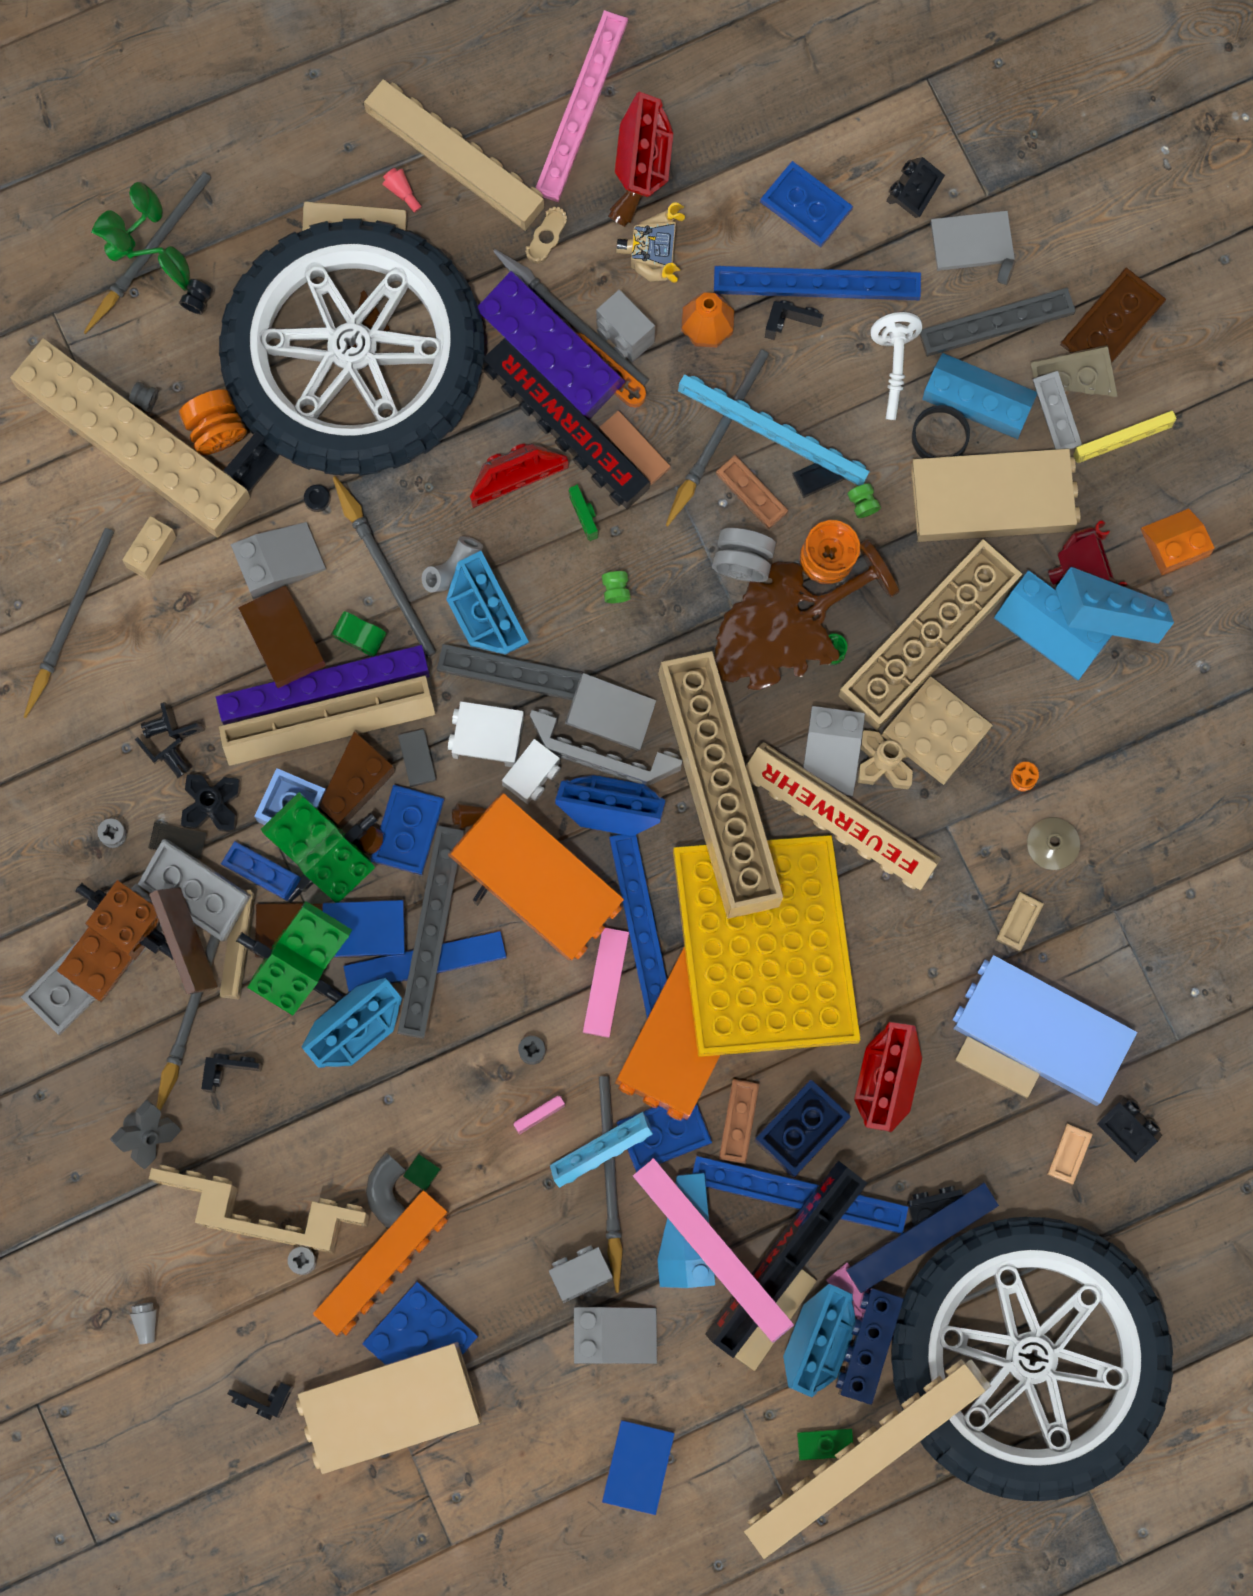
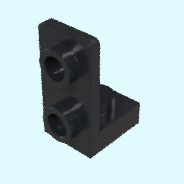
[764,300,824,340]
[201,1053,262,1093]
[227,1382,294,1420]

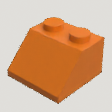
[1141,509,1215,576]

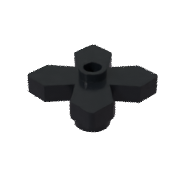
[181,774,240,832]

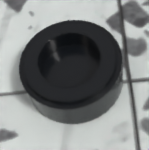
[304,485,330,512]

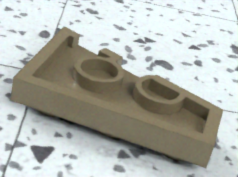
[1031,345,1118,397]

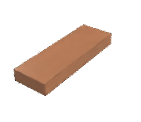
[599,410,671,485]
[716,455,788,530]
[719,1079,759,1164]

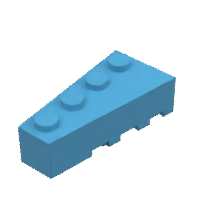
[1056,567,1174,644]

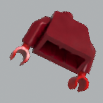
[1048,521,1128,587]

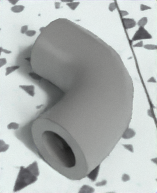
[422,536,483,592]

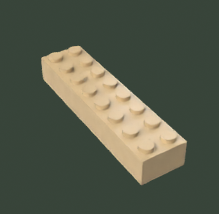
[839,539,1022,732]

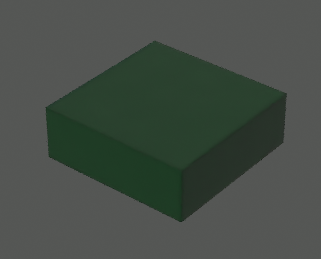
[403,1154,441,1192]

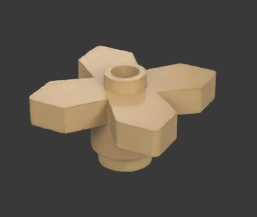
[858,730,913,789]

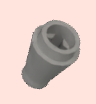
[129,1302,157,1344]

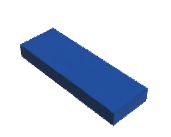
[221,841,301,901]

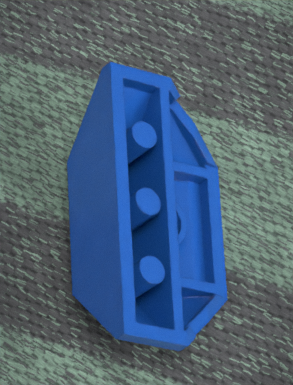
[555,775,666,836]

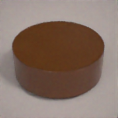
[359,826,383,854]

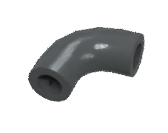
[366,1153,406,1229]

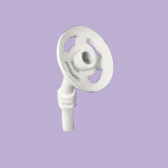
[870,312,922,420]

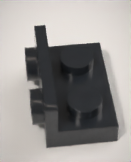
[886,157,945,218]
[223,431,279,493]
[1097,1097,1162,1163]
[907,1186,963,1227]

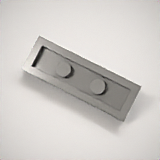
[1033,371,1082,450]

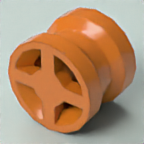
[1010,762,1039,792]

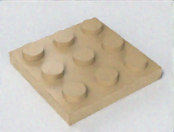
[881,676,993,785]

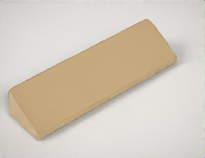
[302,202,407,231]
[220,890,255,999]
[735,1270,816,1371]

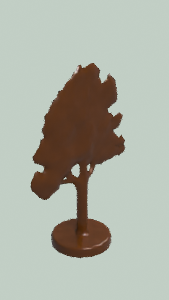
[714,539,899,690]

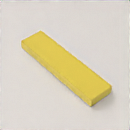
[1073,410,1176,463]

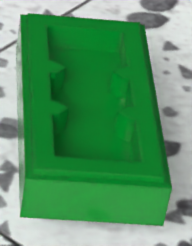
[568,484,598,541]
[797,1429,853,1461]

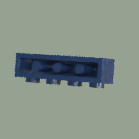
[835,1288,904,1405]

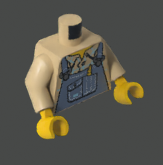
[616,202,685,283]

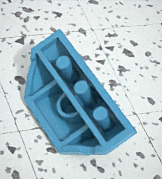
[446,551,529,655]
[301,978,402,1068]
[783,1284,855,1397]

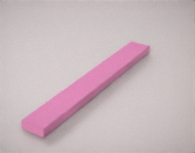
[536,10,628,203]
[633,1158,794,1343]

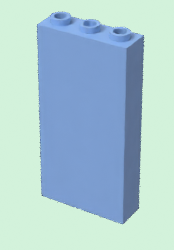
[953,955,1138,1106]

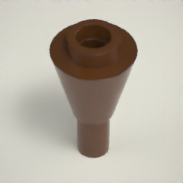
[452,803,488,830]

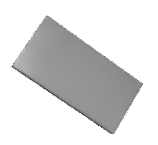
[137,839,251,941]

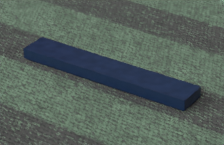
[845,1182,999,1293]

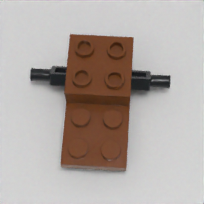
[57,880,174,1003]

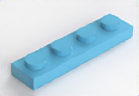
[550,1112,653,1188]

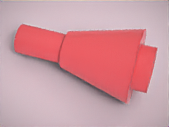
[382,168,422,213]

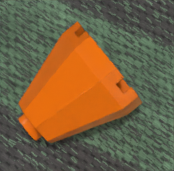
[681,292,734,348]

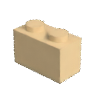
[122,516,177,581]

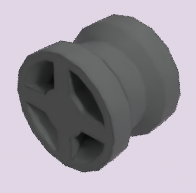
[128,382,158,413]
[518,1036,546,1065]

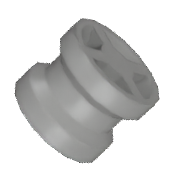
[97,818,127,848]
[288,1247,317,1275]

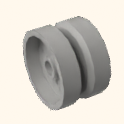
[712,528,776,582]

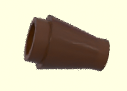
[608,190,642,227]

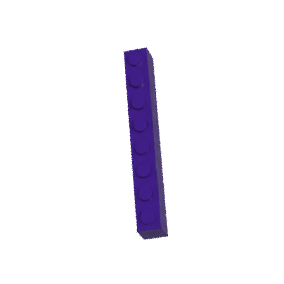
[215,645,430,725]

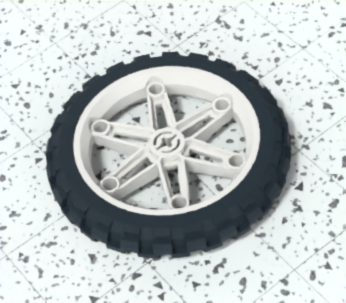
[219,218,484,476]
[891,1216,1173,1501]

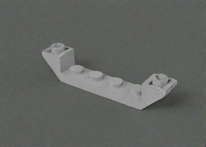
[530,709,683,787]

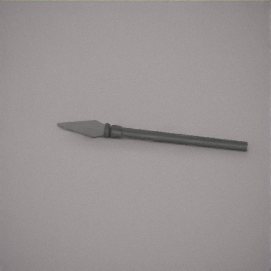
[494,249,649,386]

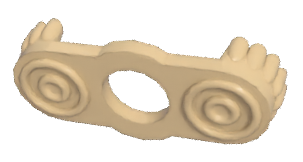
[525,207,567,264]

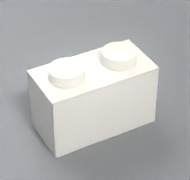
[502,739,561,804]

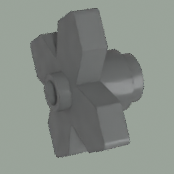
[110,1100,181,1169]

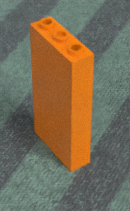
[448,793,624,960]
[615,947,720,1121]

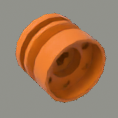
[179,389,247,455]
[800,520,860,585]

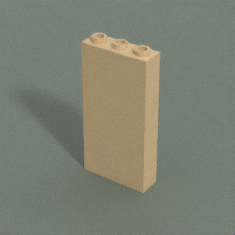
[911,449,1080,542]
[296,1342,483,1474]

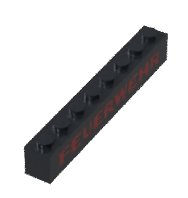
[482,338,650,510]
[705,1160,868,1358]

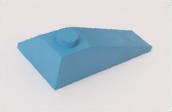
[657,1173,715,1288]

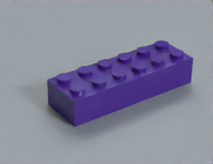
[478,271,626,419]

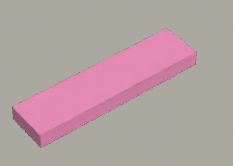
[583,928,629,1038]

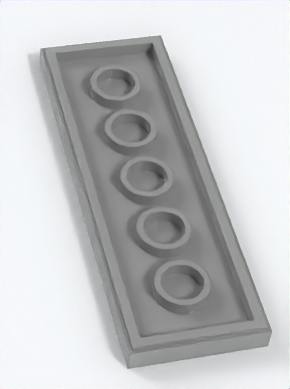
[21,884,163,1036]

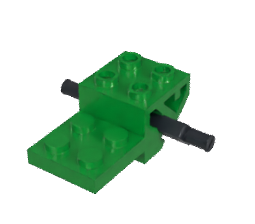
[260,792,378,903]
[236,901,352,1016]

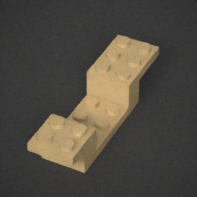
[149,1165,370,1254]

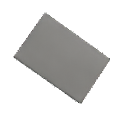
[930,211,1015,271]
[565,673,656,751]

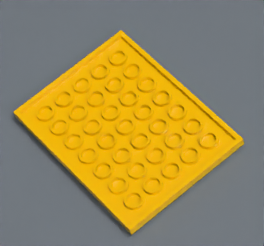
[673,835,860,1057]

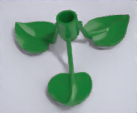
[91,182,190,291]

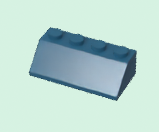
[922,353,1037,439]
[994,570,1112,681]

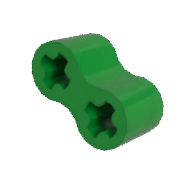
[331,611,387,657]

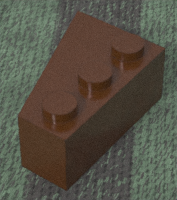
[319,731,395,829]

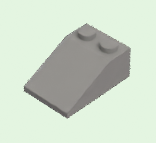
[231,522,326,599]
[803,706,865,797]
[574,1307,657,1364]

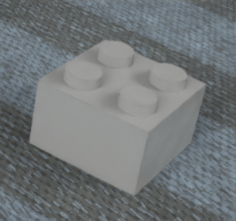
[596,290,655,362]
[549,1245,613,1303]

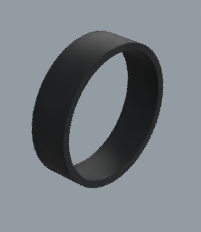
[912,405,970,459]

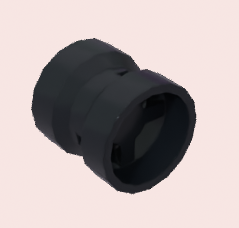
[179,279,213,315]

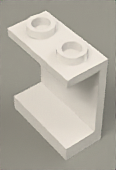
[448,701,524,767]

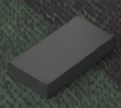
[398,729,436,787]

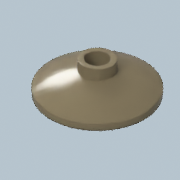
[1027,818,1080,870]

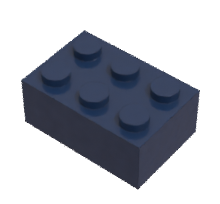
[754,1080,851,1179]

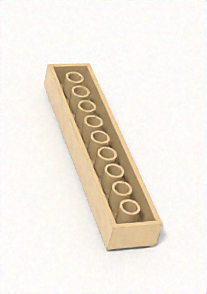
[10,338,250,538]
[658,651,783,919]
[744,1359,991,1559]

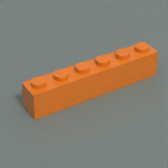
[313,1190,449,1337]

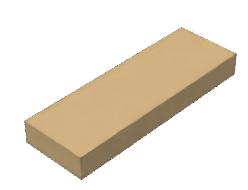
[955,1037,1040,1099]

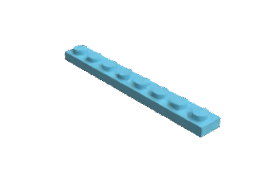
[678,374,870,486]

